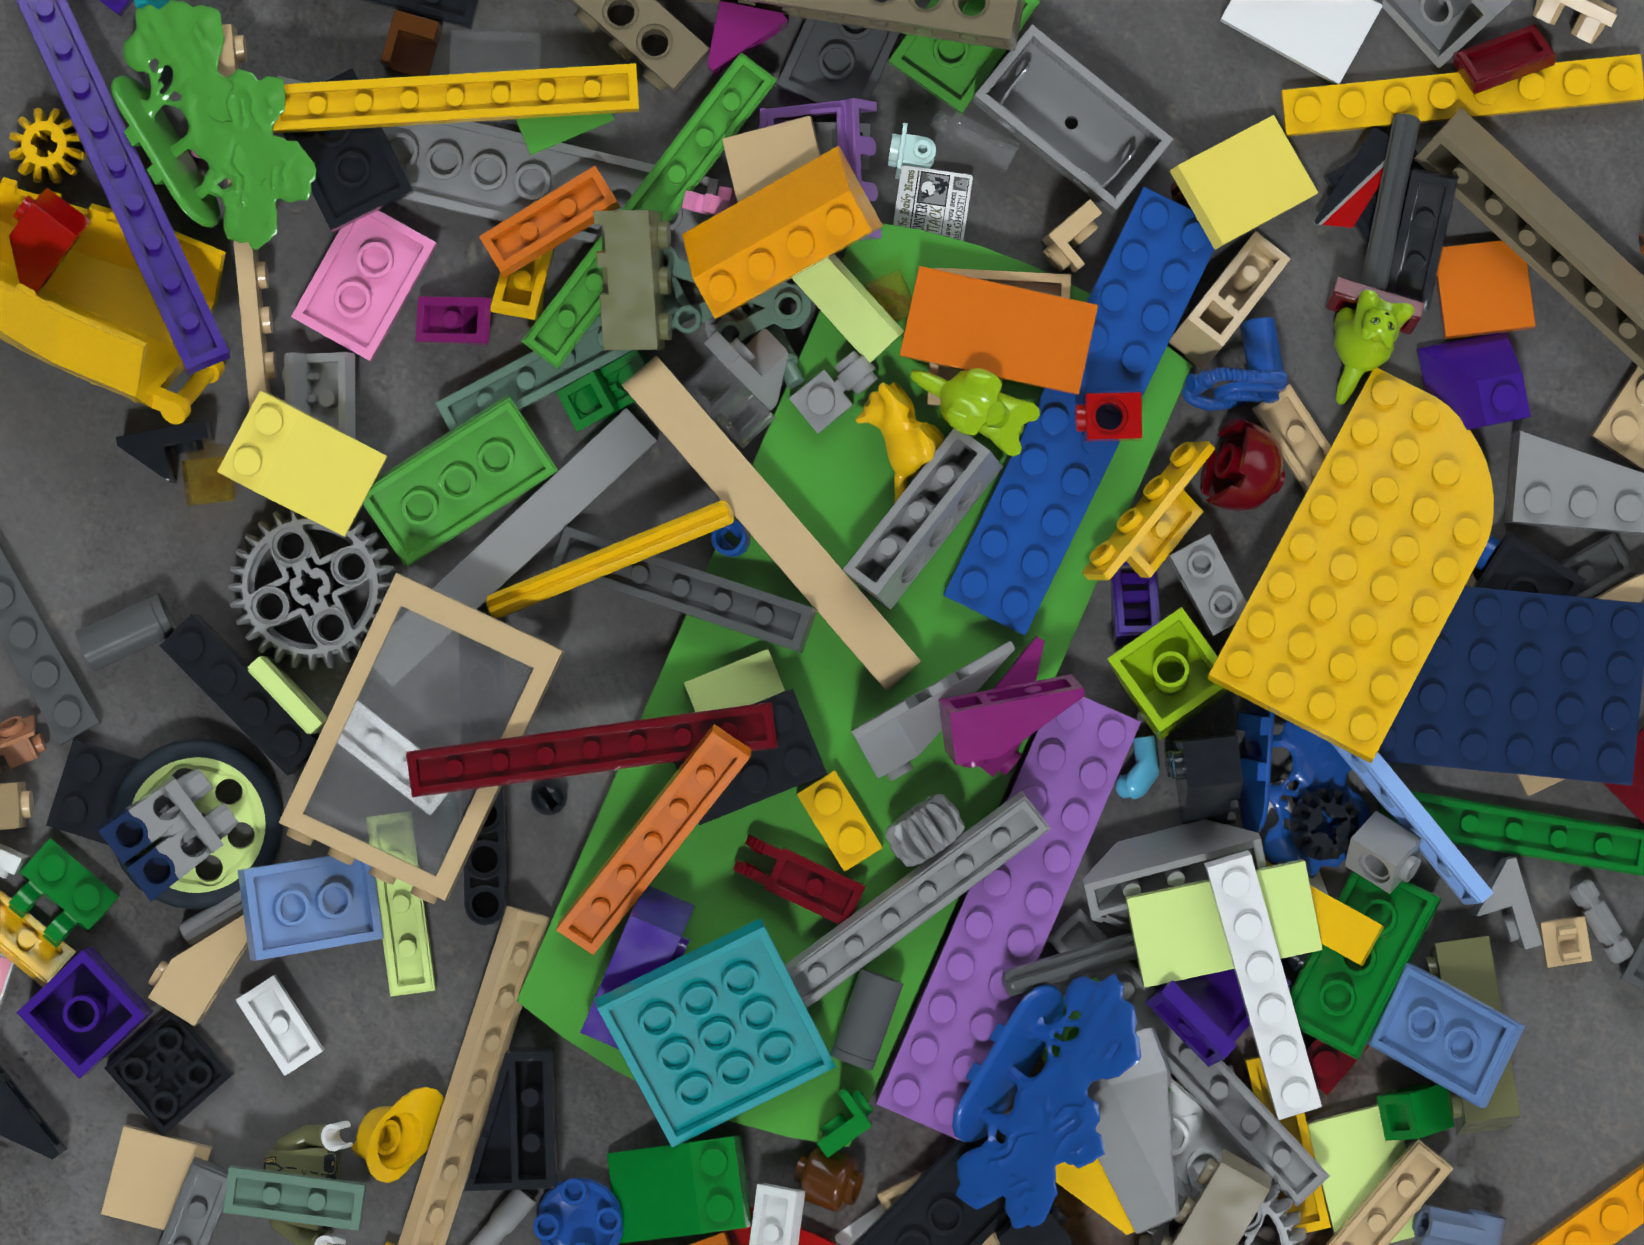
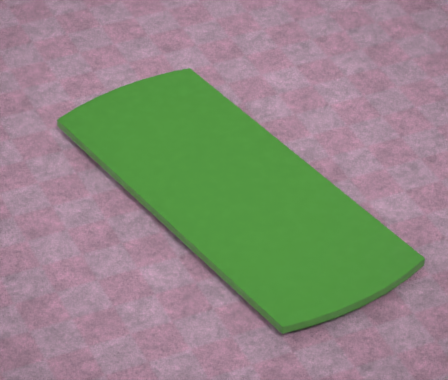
[517,223,1192,1147]

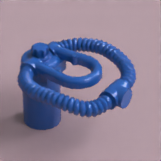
[1182,317,1288,411]

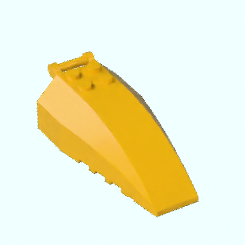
[0,177,226,425]

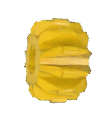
[9,108,87,185]

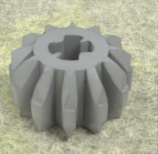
[885,794,964,867]

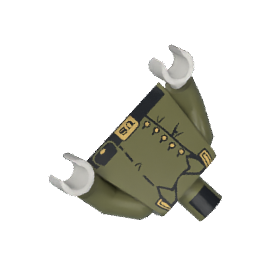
[257,1121,353,1245]

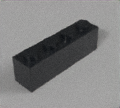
[159,614,319,776]

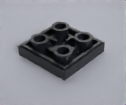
[104,1011,234,1136]

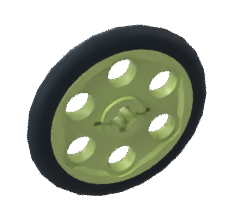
[111,738,283,910]

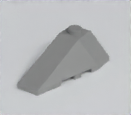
[851,641,1015,782]
[1088,1028,1179,1234]

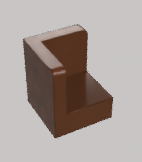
[380,10,442,76]

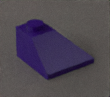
[1416,332,1531,430]

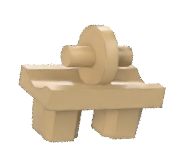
[1533,0,1618,44]

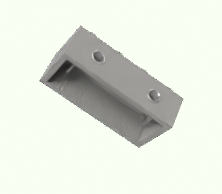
[973,24,1174,215]

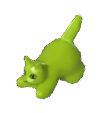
[1333,290,1415,405]
[910,368,1040,457]

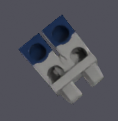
[96,768,239,901]

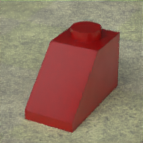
[9,188,91,295]

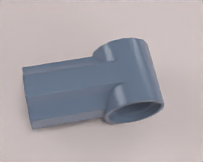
[1412,1204,1507,1245]

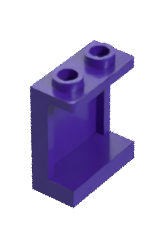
[1145,969,1291,1067]

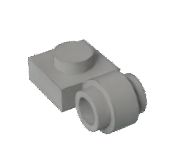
[789,350,878,434]

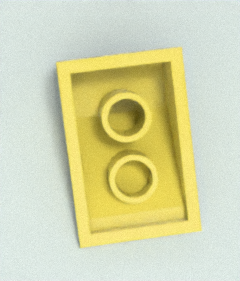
[217,390,388,537]

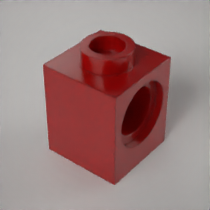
[1075,392,1142,442]

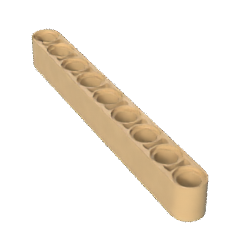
[622,355,921,691]

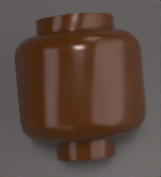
[794,1147,864,1212]

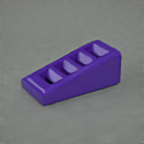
[1110,561,1160,646]

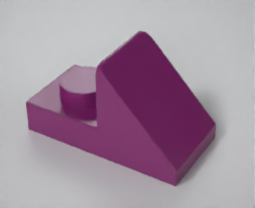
[415,296,492,347]

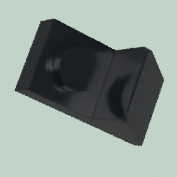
[116,420,215,484]

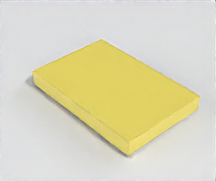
[1170,115,1318,250]

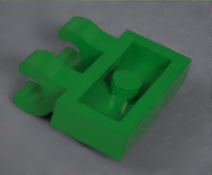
[8,838,119,948]

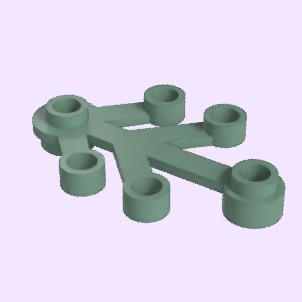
[663,246,812,343]

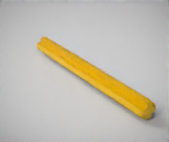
[486,500,734,618]

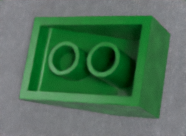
[607,1135,752,1244]

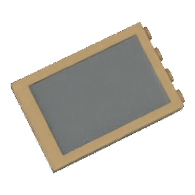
[279,573,565,904]

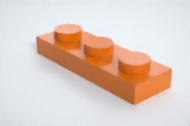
[479,165,620,278]

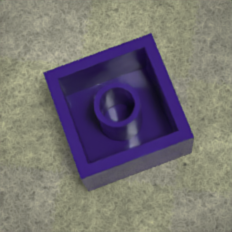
[16,946,154,1079]

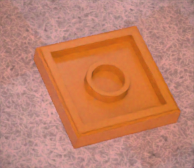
[1436,240,1536,339]

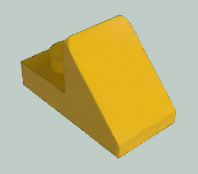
[491,248,554,320]

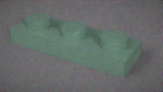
[223,1165,367,1231]

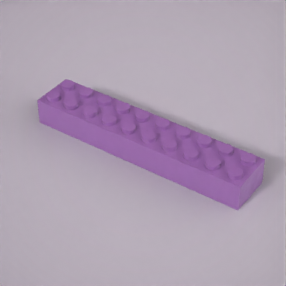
[875,697,1141,1140]

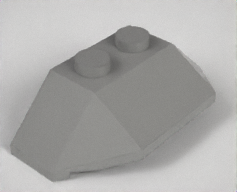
[1082,819,1267,931]

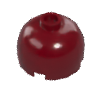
[1200,418,1285,512]

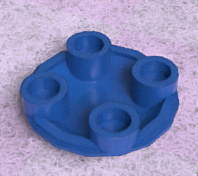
[533,1177,624,1245]

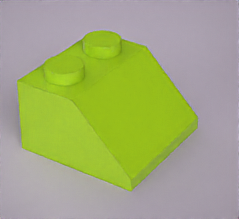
[1107,607,1231,741]

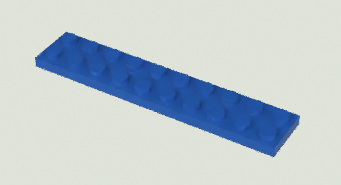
[943,187,1214,636]

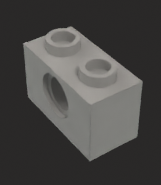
[1167,534,1247,636]

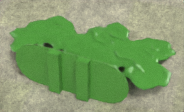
[111,0,317,250]

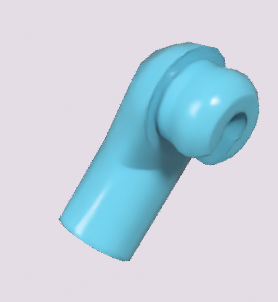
[1115,735,1159,800]

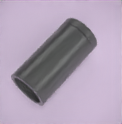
[75,592,177,671]
[830,968,904,1070]

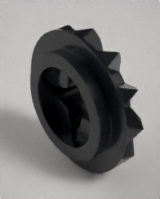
[1290,788,1360,861]

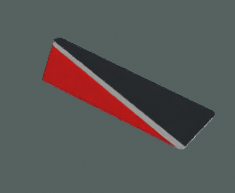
[1315,128,1390,228]

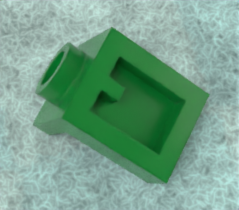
[817,1086,874,1158]

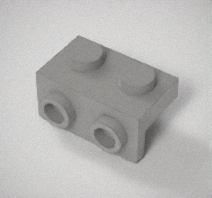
[282,352,356,439]

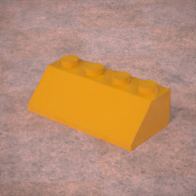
[682,146,883,319]

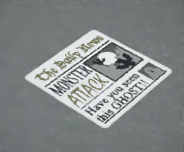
[893,165,973,241]

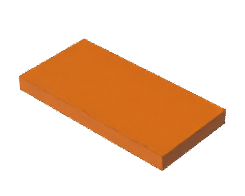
[900,266,1098,395]

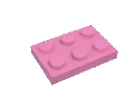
[291,210,438,362]

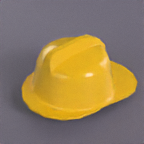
[352,1087,445,1183]

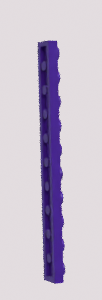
[15,0,231,375]

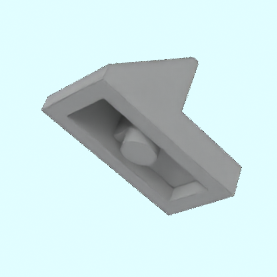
[704,328,788,411]
[1471,855,1543,950]

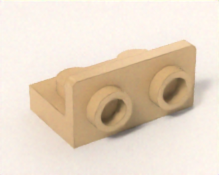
[1041,199,1102,274]

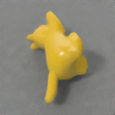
[855,382,945,504]

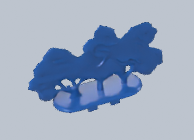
[1236,700,1371,878]
[952,974,1141,1229]

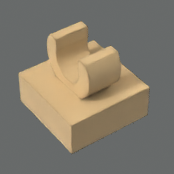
[1538,915,1592,968]

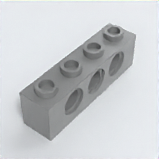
[843,429,1003,610]

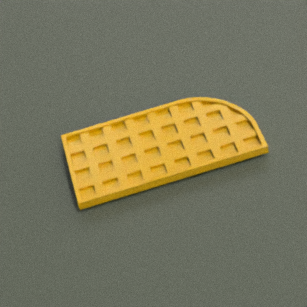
[1208,368,1494,764]

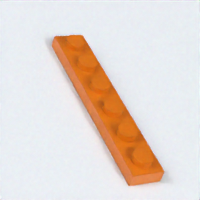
[556,724,752,955]

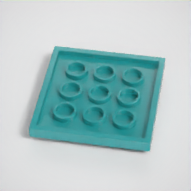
[594,918,836,1147]

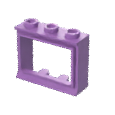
[758,98,882,241]

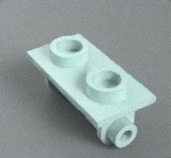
[888,123,936,179]

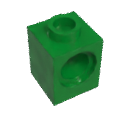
[1376,1083,1455,1141]

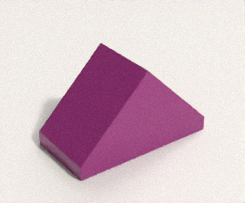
[707,1,788,77]

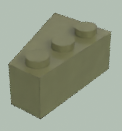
[593,210,672,350]

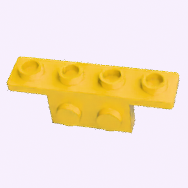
[1082,441,1215,580]

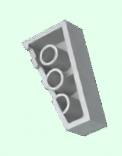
[1504,431,1644,535]

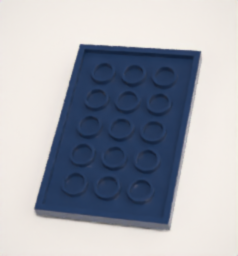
[1378,586,1644,786]

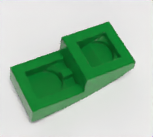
[556,350,649,432]

